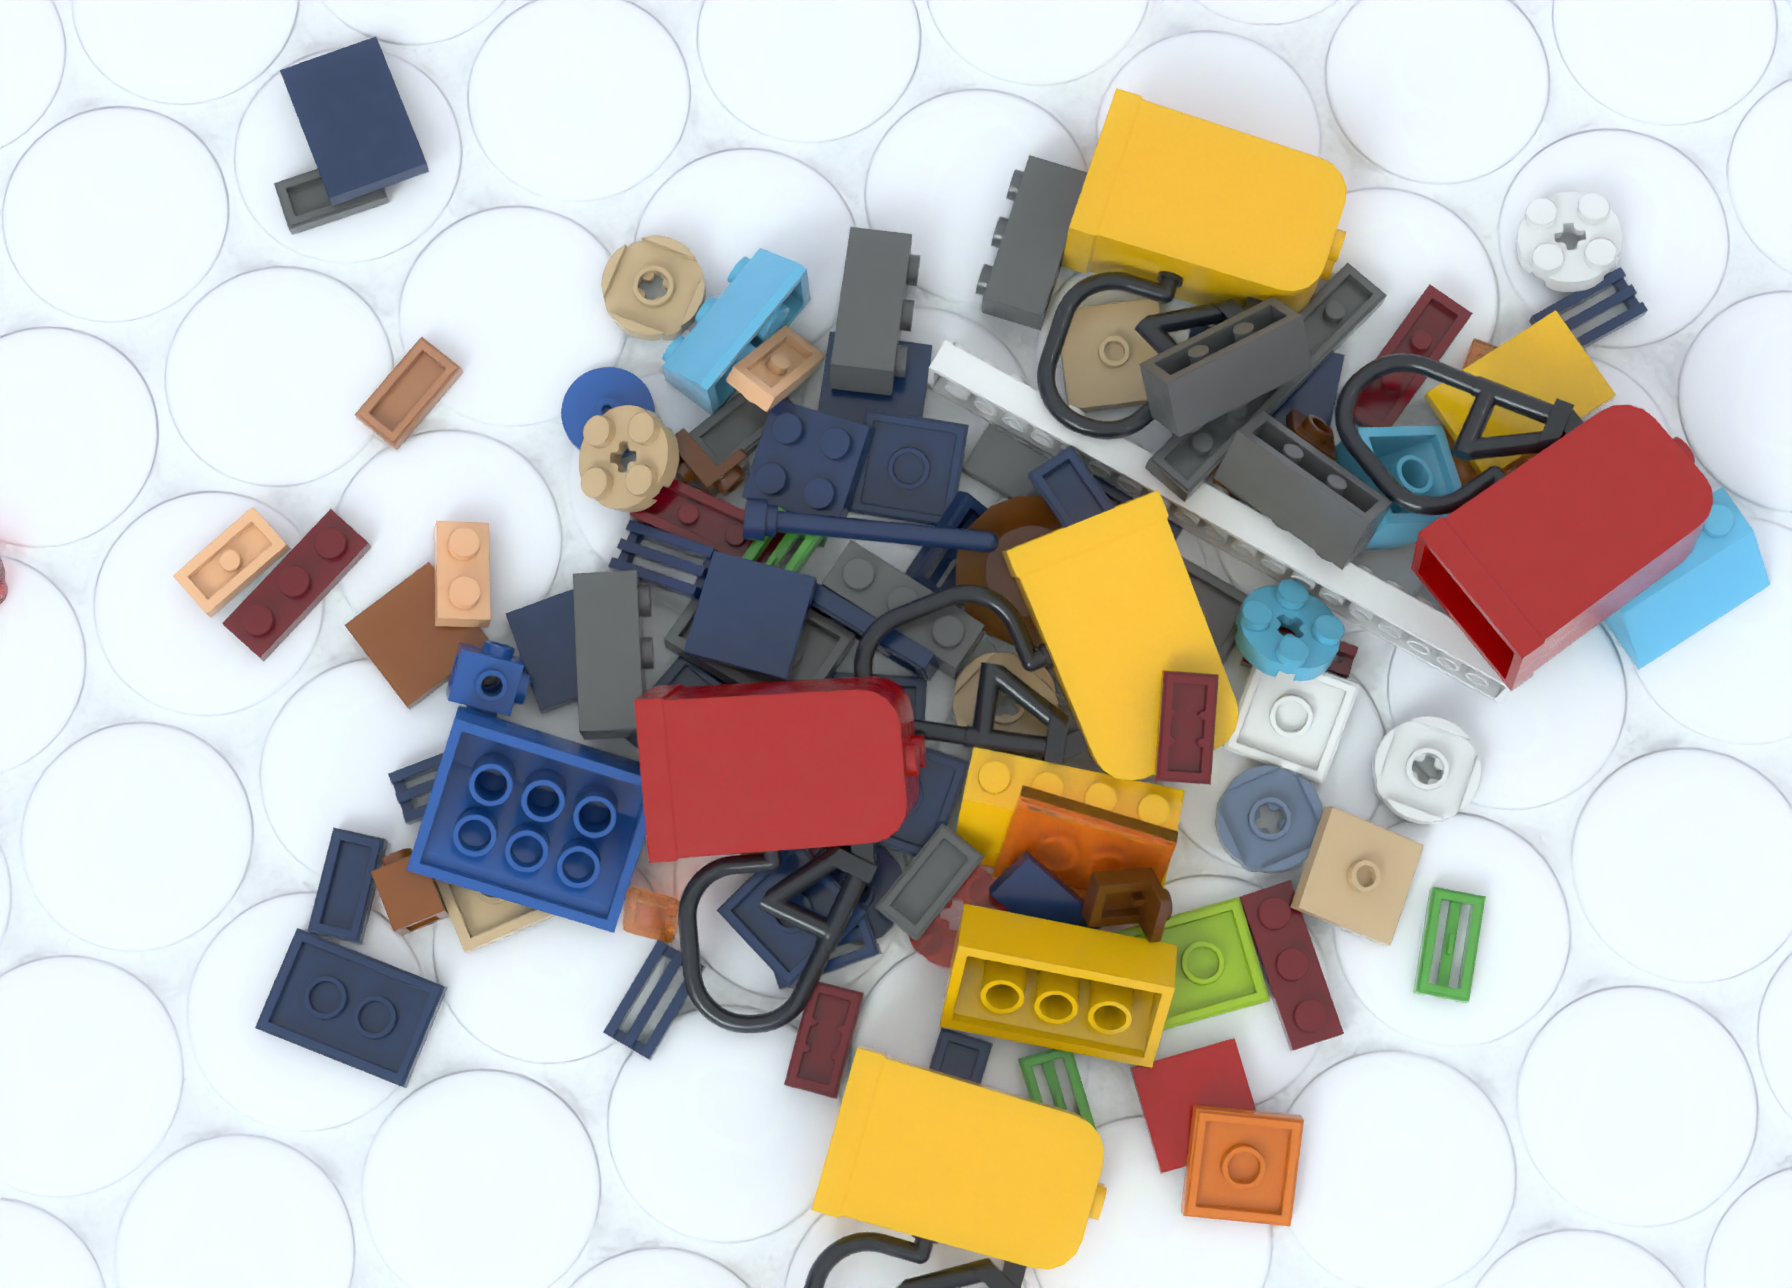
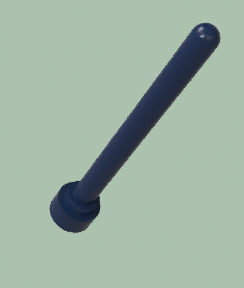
[743,497,999,553]

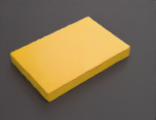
[1424,310,1616,475]

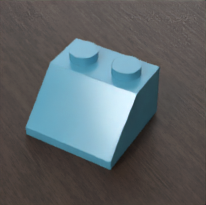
[1335,425,1462,550]

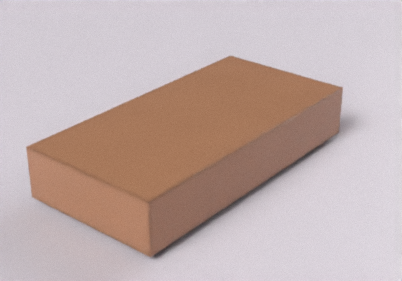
[355,336,464,450]

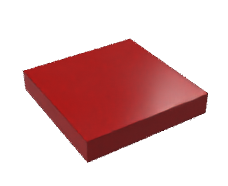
[1130,1038,1256,1173]

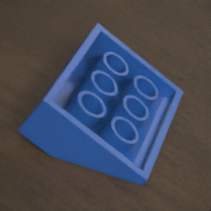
[407,706,646,933]

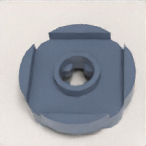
[1215,765,1323,874]

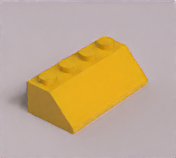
[956,747,1185,888]
[939,904,1177,1068]

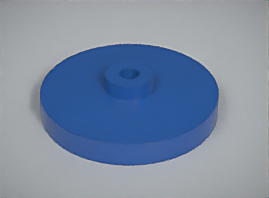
[561,367,655,459]

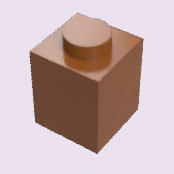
[371,848,450,936]

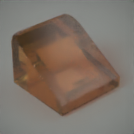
[622,886,680,943]

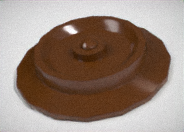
[956,496,1062,647]

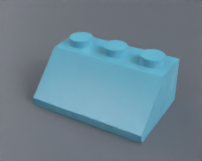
[662,248,811,415]
[1604,487,1770,670]

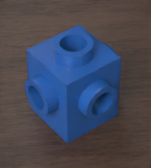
[446,640,530,717]

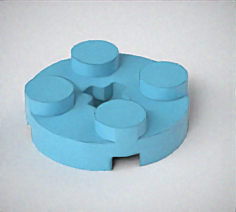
[1234,579,1345,681]

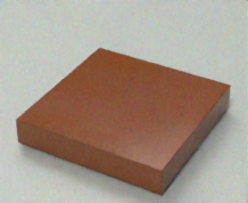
[345,562,489,710]

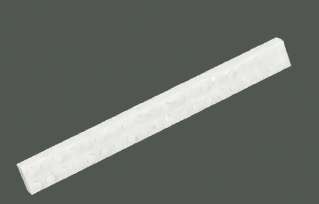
[927,340,1511,703]

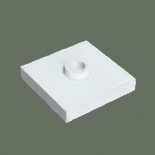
[1223,665,1360,784]

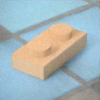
[726,325,826,412]
[173,507,291,618]
[434,521,491,628]

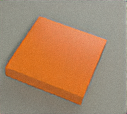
[1180,1104,1304,1226]

